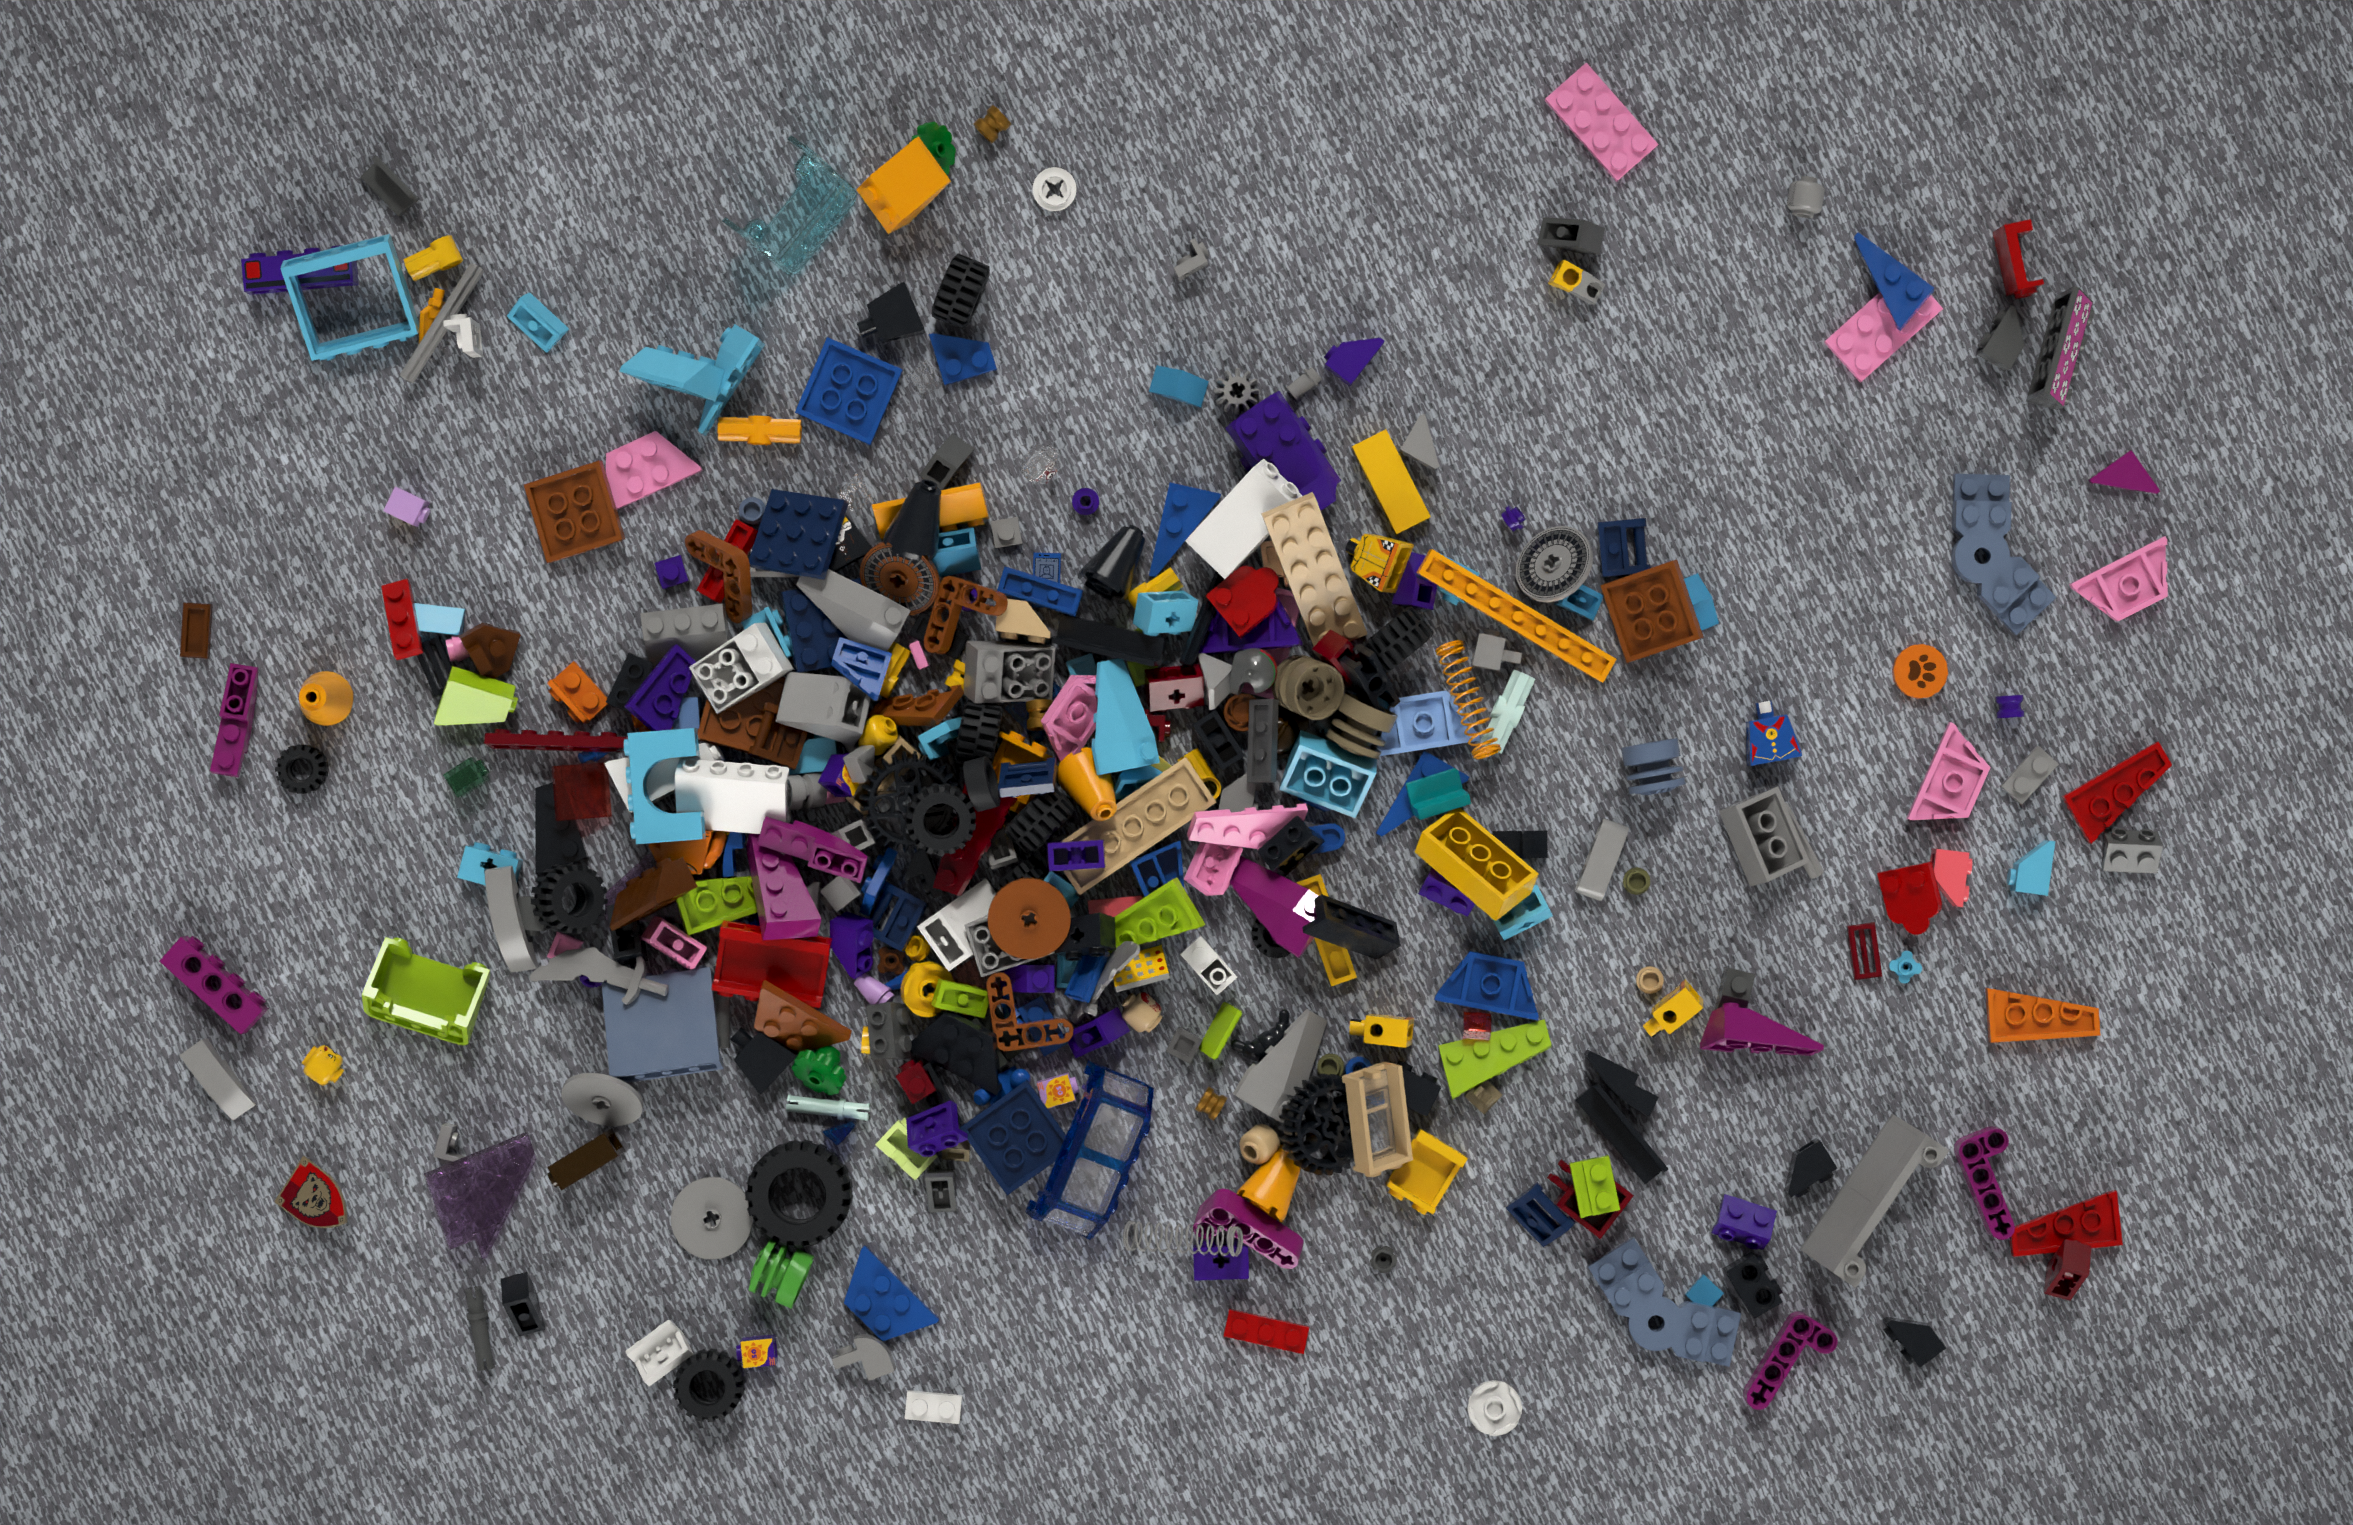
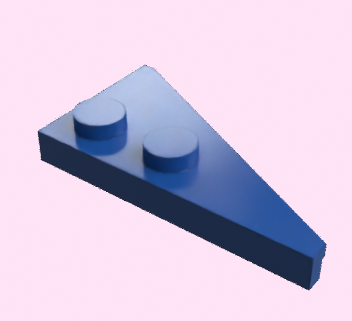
[1854,232,1934,331]
[1149,482,1221,577]
[1376,751,1470,836]

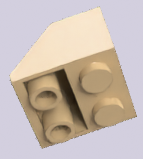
[995,599,1052,644]

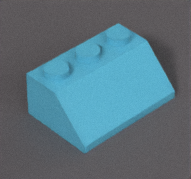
[619,345,725,401]
[1279,730,1377,818]

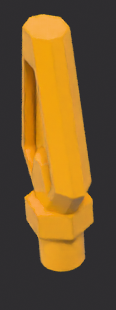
[418,288,445,345]

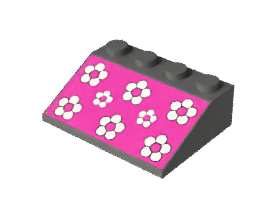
[2026,286,2094,410]

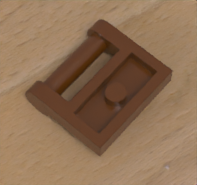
[748,702,808,770]

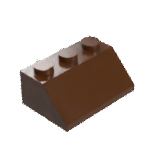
[610,857,698,931]

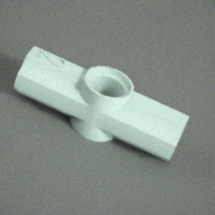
[1480,669,1535,754]

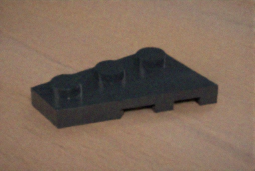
[535,779,589,875]

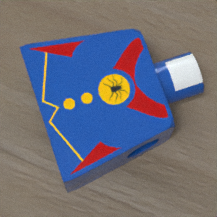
[1746,700,1802,766]

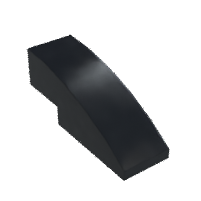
[1585,1049,1659,1116]

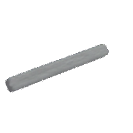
[400,263,484,383]

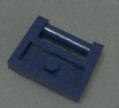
[1597,518,1651,577]
[998,757,1058,798]
[870,881,929,952]
[1506,1182,1575,1247]

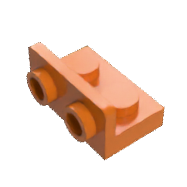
[547,661,609,724]

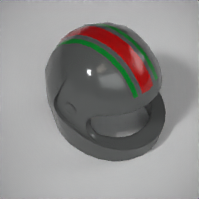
[1230,648,1277,695]

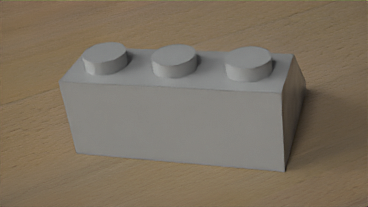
[640,604,730,669]
[1719,786,1810,886]

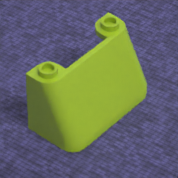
[362,937,490,1045]

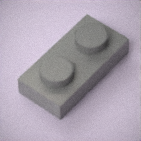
[2000,746,2059,805]

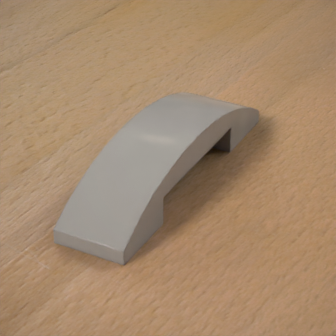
[485,866,538,972]

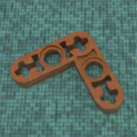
[685,530,752,624]
[924,576,1008,654]
[987,971,1074,1051]

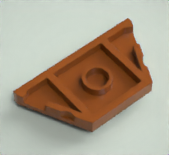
[753,980,852,1054]

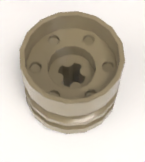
[1271,655,1345,720]
[1326,692,1397,759]

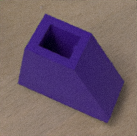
[1392,552,1437,610]
[830,911,874,979]

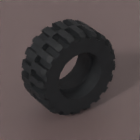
[745,1140,853,1248]

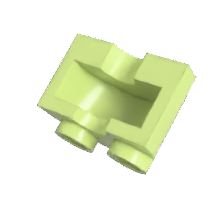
[875,1117,938,1180]

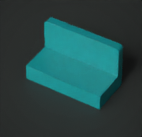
[1405,768,1471,820]

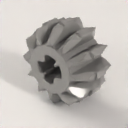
[1214,368,1260,415]

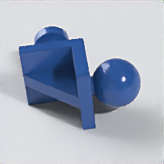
[973,1066,1031,1106]

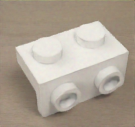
[625,1320,693,1386]

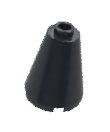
[884,480,941,560]
[1078,525,1146,604]

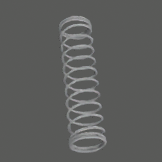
[1123,1221,1243,1257]

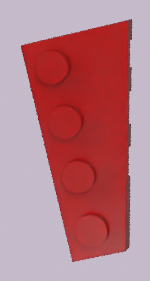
[2061,741,2172,844]
[2010,1190,2123,1257]

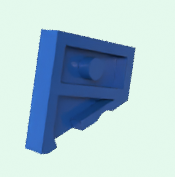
[929,333,997,386]
[859,847,898,917]

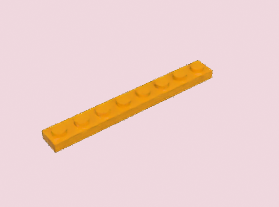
[1416,549,1617,683]

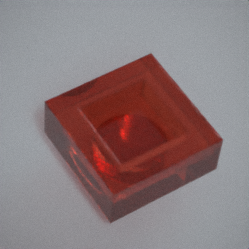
[1463,1011,1491,1040]

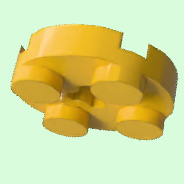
[901,961,955,1017]

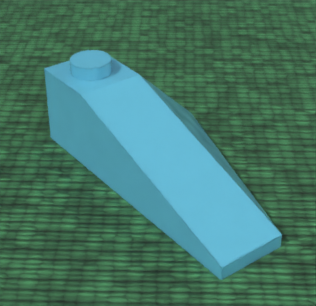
[698,324,765,436]
[1091,658,1160,775]

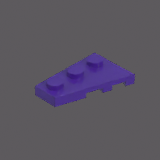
[624,644,696,731]

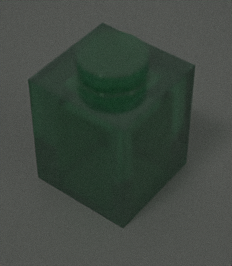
[443,757,490,798]

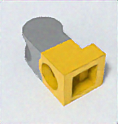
[1548,260,1605,305]

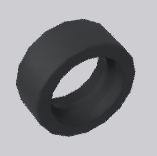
[963,756,1001,812]

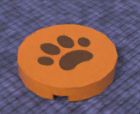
[1892,644,1948,699]

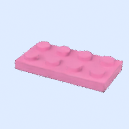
[1545,63,1659,182]
[1824,292,1943,382]

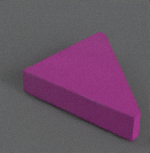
[2088,450,2160,494]

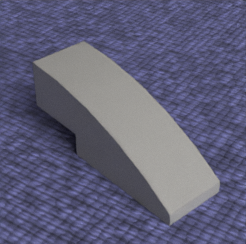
[179,1038,256,1120]

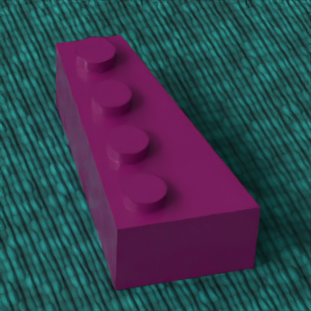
[746,833,822,940]

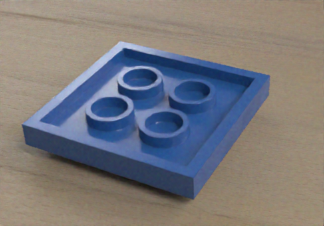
[795,337,903,446]

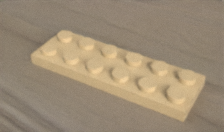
[1261,492,1367,647]
[1061,757,1217,895]

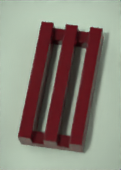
[1846,922,1882,980]

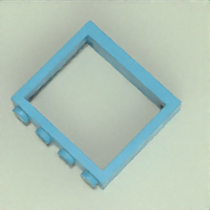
[280,234,419,361]

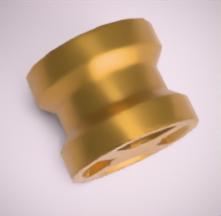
[1195,1087,1227,1121]

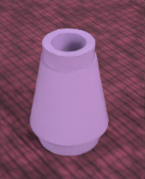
[854,973,895,1005]

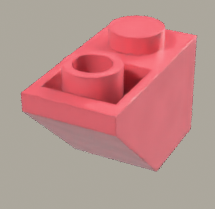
[1930,848,1973,907]

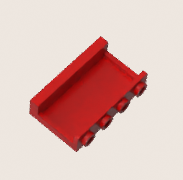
[711,920,832,1009]

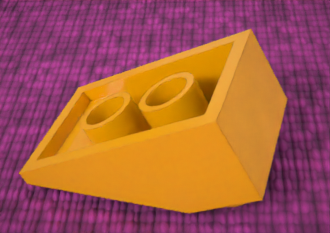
[856,137,951,234]

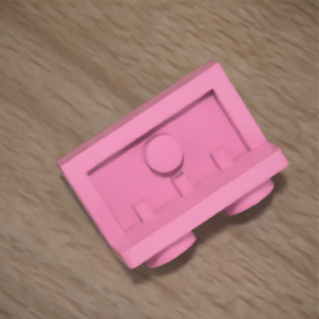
[1184,842,1243,896]

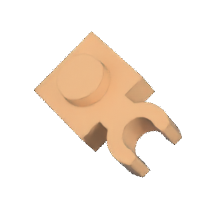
[1260,540,1289,587]

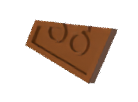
[867,685,964,727]

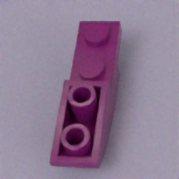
[210,663,259,778]
[757,816,868,883]

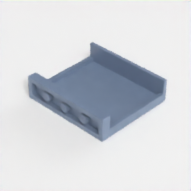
[602,965,724,1083]

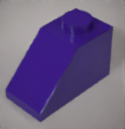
[1324,338,1385,387]
[1001,964,1055,993]
[1063,1007,1130,1058]

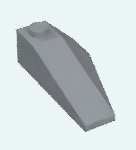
[796,569,911,652]
[1233,1009,1327,1124]

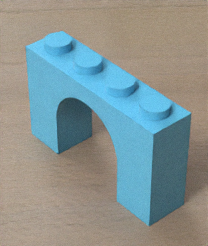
[624,728,706,844]

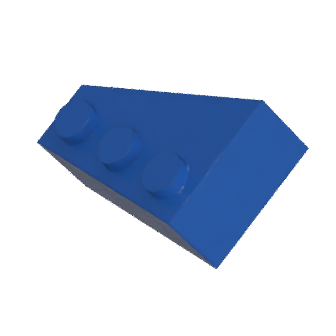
[1130,840,1184,897]

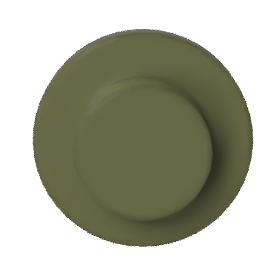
[1623,867,1650,895]
[1317,1053,1345,1077]

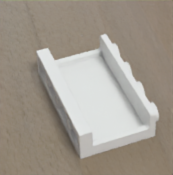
[675,758,791,834]

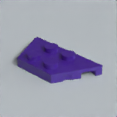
[1199,594,1303,655]

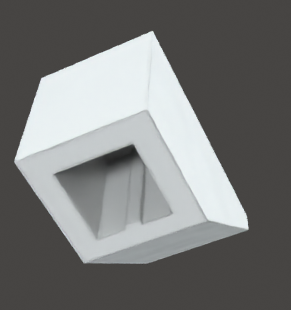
[1180,935,1237,995]

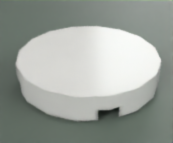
[1467,1380,1522,1436]

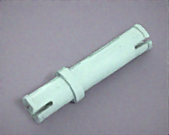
[786,1094,870,1121]

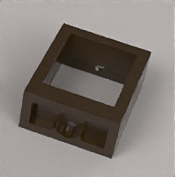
[547,1128,626,1191]

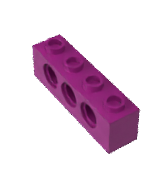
[159,936,269,1034]

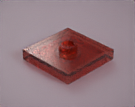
[552,762,612,821]

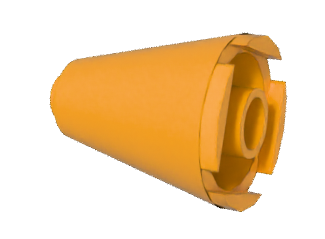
[299,671,354,726]
[1056,747,1117,821]
[1236,1145,1301,1223]

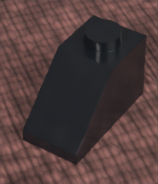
[501,1272,545,1336]

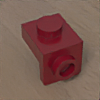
[1144,709,1171,743]
[896,1059,937,1104]

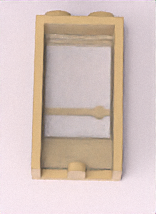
[1342,1061,1413,1177]

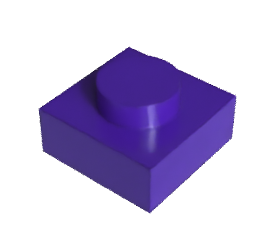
[654,555,689,590]

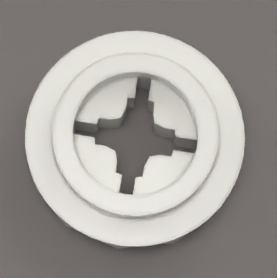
[1033,167,1076,211]

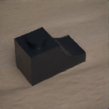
[606,904,648,966]

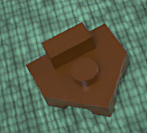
[458,622,521,679]

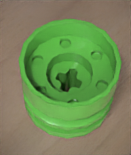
[748,1238,814,1309]

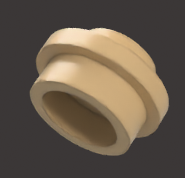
[1636,966,1664,994]

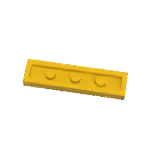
[1296,874,1357,987]

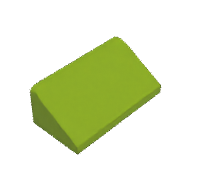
[1199,1002,1242,1060]

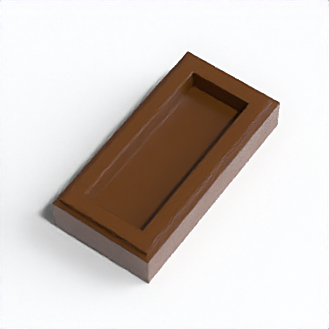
[180,602,213,659]

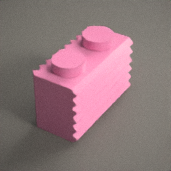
[641,916,707,969]

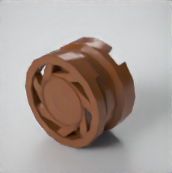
[1224,693,1256,732]

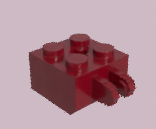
[1547,1159,1634,1239]

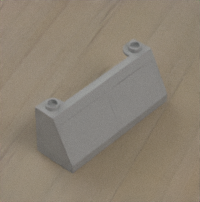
[1800,1114,1950,1288]

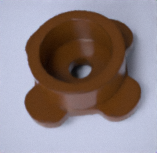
[877,946,906,975]

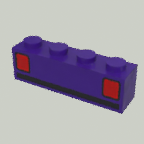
[241,245,359,295]

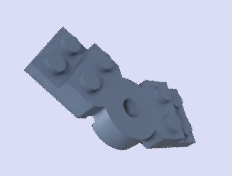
[1951,474,2057,635]
[1587,1237,1741,1367]

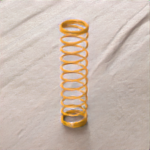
[1435,640,1501,759]

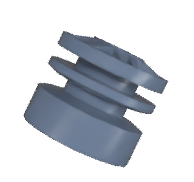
[1621,738,1686,795]

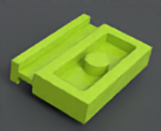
[1569,1155,1620,1218]

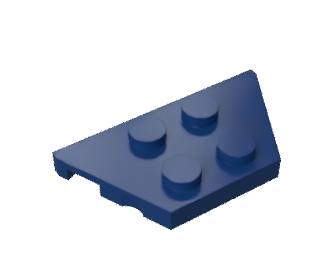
[1434,951,1539,1021]
[844,1245,939,1341]

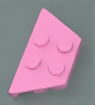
[606,431,703,510]
[2069,536,2168,622]
[1041,675,1098,763]
[1906,722,1991,820]

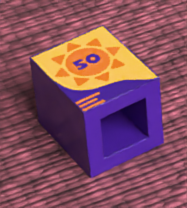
[818,753,860,797]
[736,1334,778,1369]

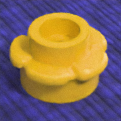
[905,935,930,961]

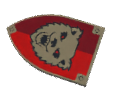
[274,1156,347,1228]

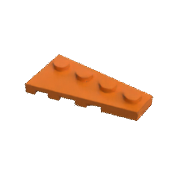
[1985,987,2101,1043]

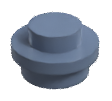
[739,497,766,525]

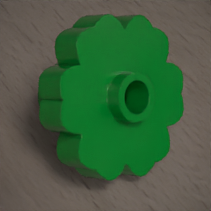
[907,121,956,175]
[792,1045,847,1095]

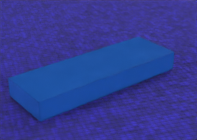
[997,566,1083,617]

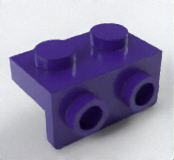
[1418,867,1475,917]
[1711,1194,1777,1250]

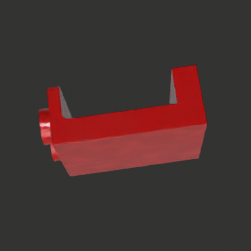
[1993,219,2044,299]

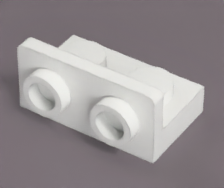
[443,314,483,358]

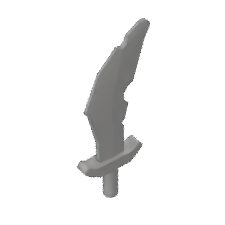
[1071,941,1140,1024]
[530,947,669,1005]

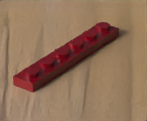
[484,729,628,753]

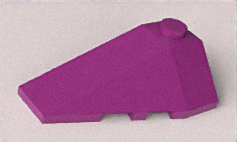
[1230,855,1318,958]
[1700,1003,1824,1056]

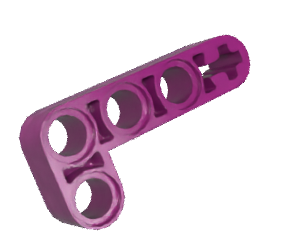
[1954,1126,2015,1240]
[1193,1188,1304,1269]
[1743,1311,1838,1410]

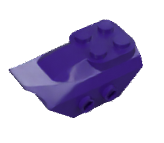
[1225,391,1341,511]

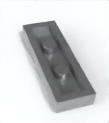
[1247,699,1279,783]

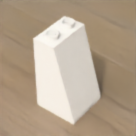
[1185,459,1302,579]
[604,743,725,813]

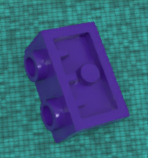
[906,1100,968,1157]

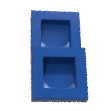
[723,832,746,877]

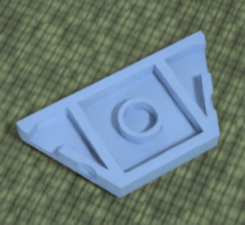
[1377,690,1480,756]

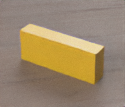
[1351,429,1431,535]

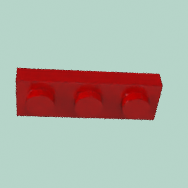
[696,519,758,604]
[381,579,423,661]
[1223,1308,1310,1354]

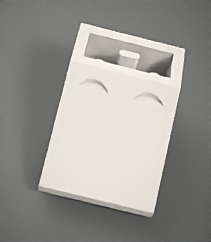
[689,623,794,714]
[917,878,996,971]

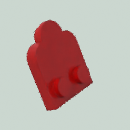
[1205,566,1279,638]
[1877,861,1942,935]

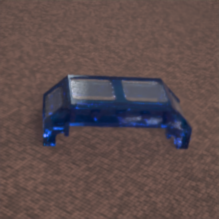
[1025,1060,1154,1240]

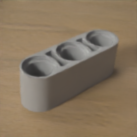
[1575,818,1629,902]

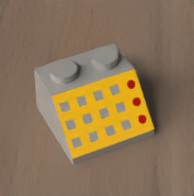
[1113,941,1170,992]

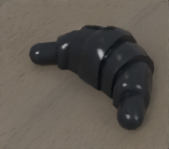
[1231,1009,1290,1062]

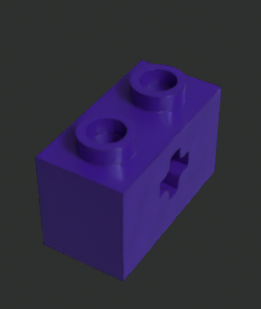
[1047,839,1106,871]
[1193,1238,1249,1281]

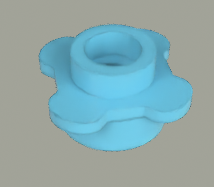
[1889,951,1922,983]

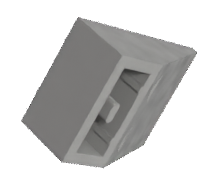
[963,640,1056,703]
[775,672,871,746]
[964,913,1055,977]

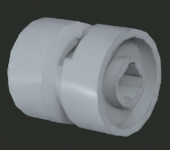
[787,772,827,811]

